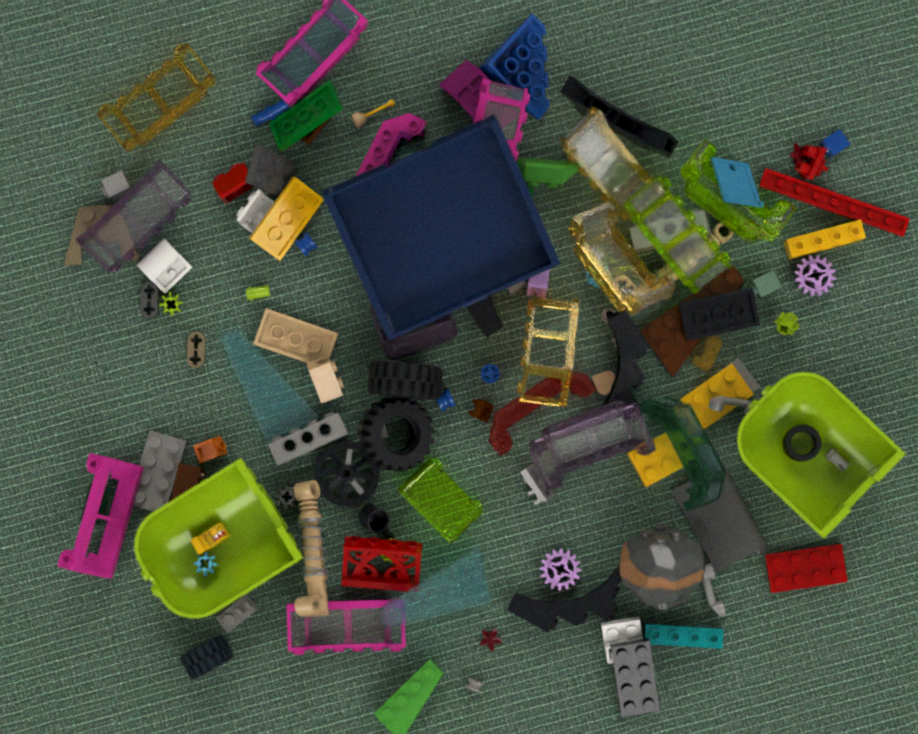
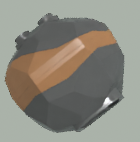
[620,523,704,610]

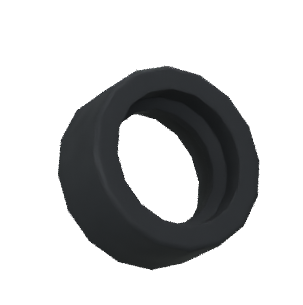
[783,425,822,462]

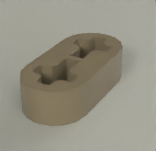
[187,332,206,368]

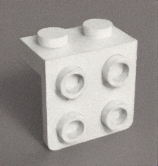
[236,189,274,233]

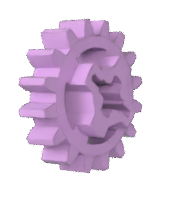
[793,255,836,297]
[539,548,581,590]

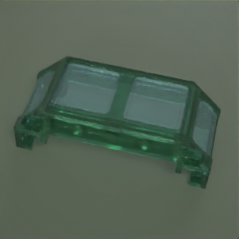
[633,396,726,512]

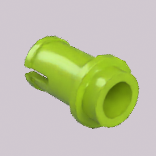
[245,284,270,301]

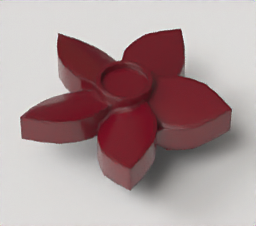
[789,143,808,165]
[479,628,503,651]

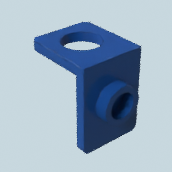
[818,130,850,159]

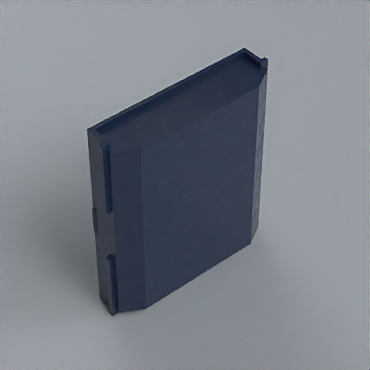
[322,114,560,341]

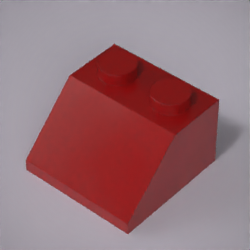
[212,163,254,205]

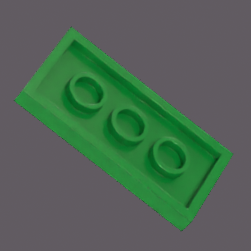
[269,80,343,152]

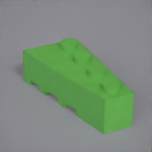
[374,658,443,734]

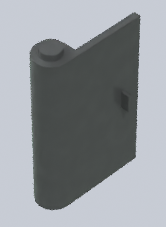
[672,463,768,571]

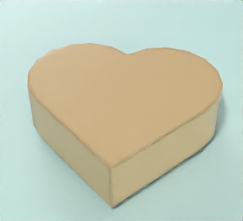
[591,371,615,395]

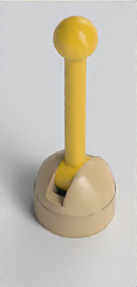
[351,99,395,129]

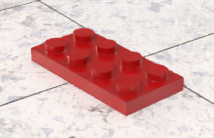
[765,544,848,593]

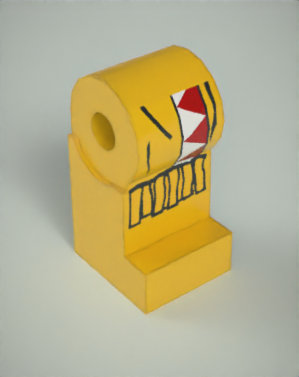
[190,522,230,556]

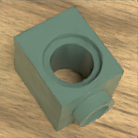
[750,270,782,299]

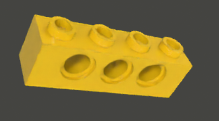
[784,220,866,260]

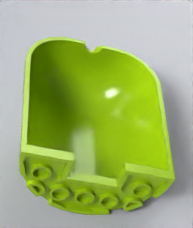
[737,372,906,539]
[134,458,303,618]

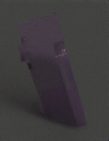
[369,306,458,360]

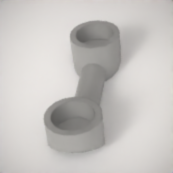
[708,396,751,414]
[702,563,726,617]

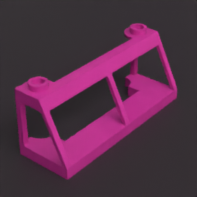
[57,453,144,579]

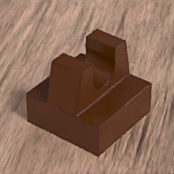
[468,399,494,423]

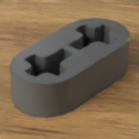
[140,282,159,319]

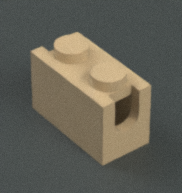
[307,355,344,403]

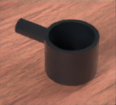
[359,504,395,540]

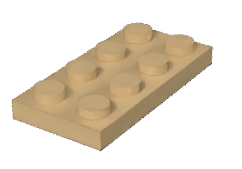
[253,308,338,363]

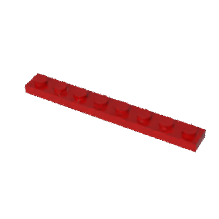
[758,168,910,237]

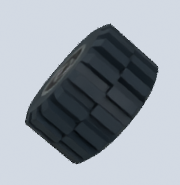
[180,635,234,679]

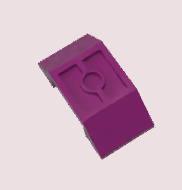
[439,60,518,130]

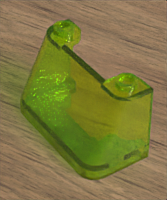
[397,457,484,545]

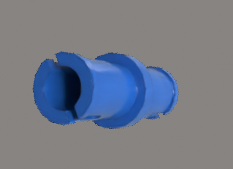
[251,99,289,127]

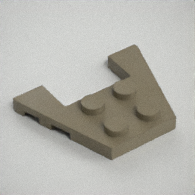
[64,204,140,266]

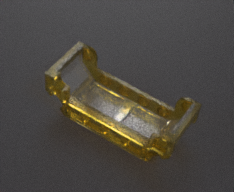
[559,106,667,224]
[568,201,675,315]

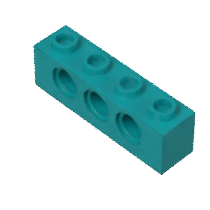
[643,623,724,649]

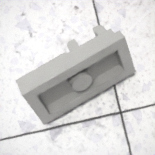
[520,464,554,505]
[216,594,258,633]

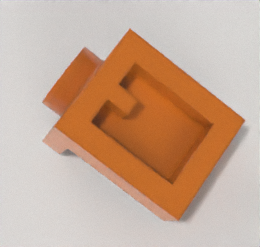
[193,436,227,464]

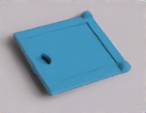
[711,157,764,208]

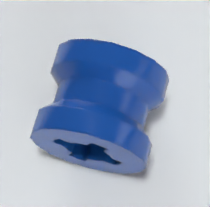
[294,232,318,256]
[481,364,500,384]
[436,388,456,412]

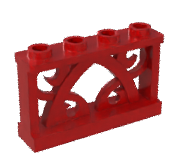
[341,536,422,592]

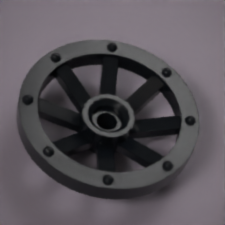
[314,441,380,506]

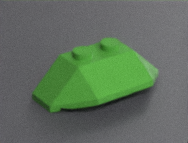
[516,157,583,189]

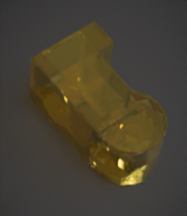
[690,335,722,372]

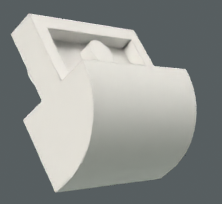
[137,239,192,293]
[601,616,643,664]

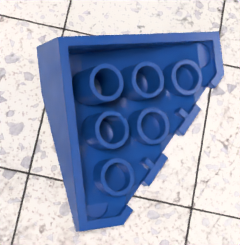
[479,13,550,120]

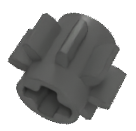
[272,486,296,510]

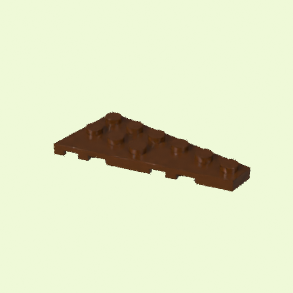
[639,265,744,377]

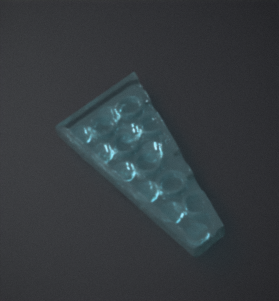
[380,546,491,628]

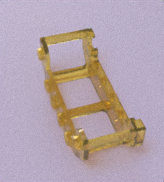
[96,42,218,153]
[517,292,579,407]

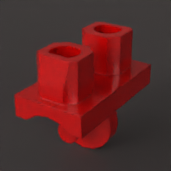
[795,145,829,180]

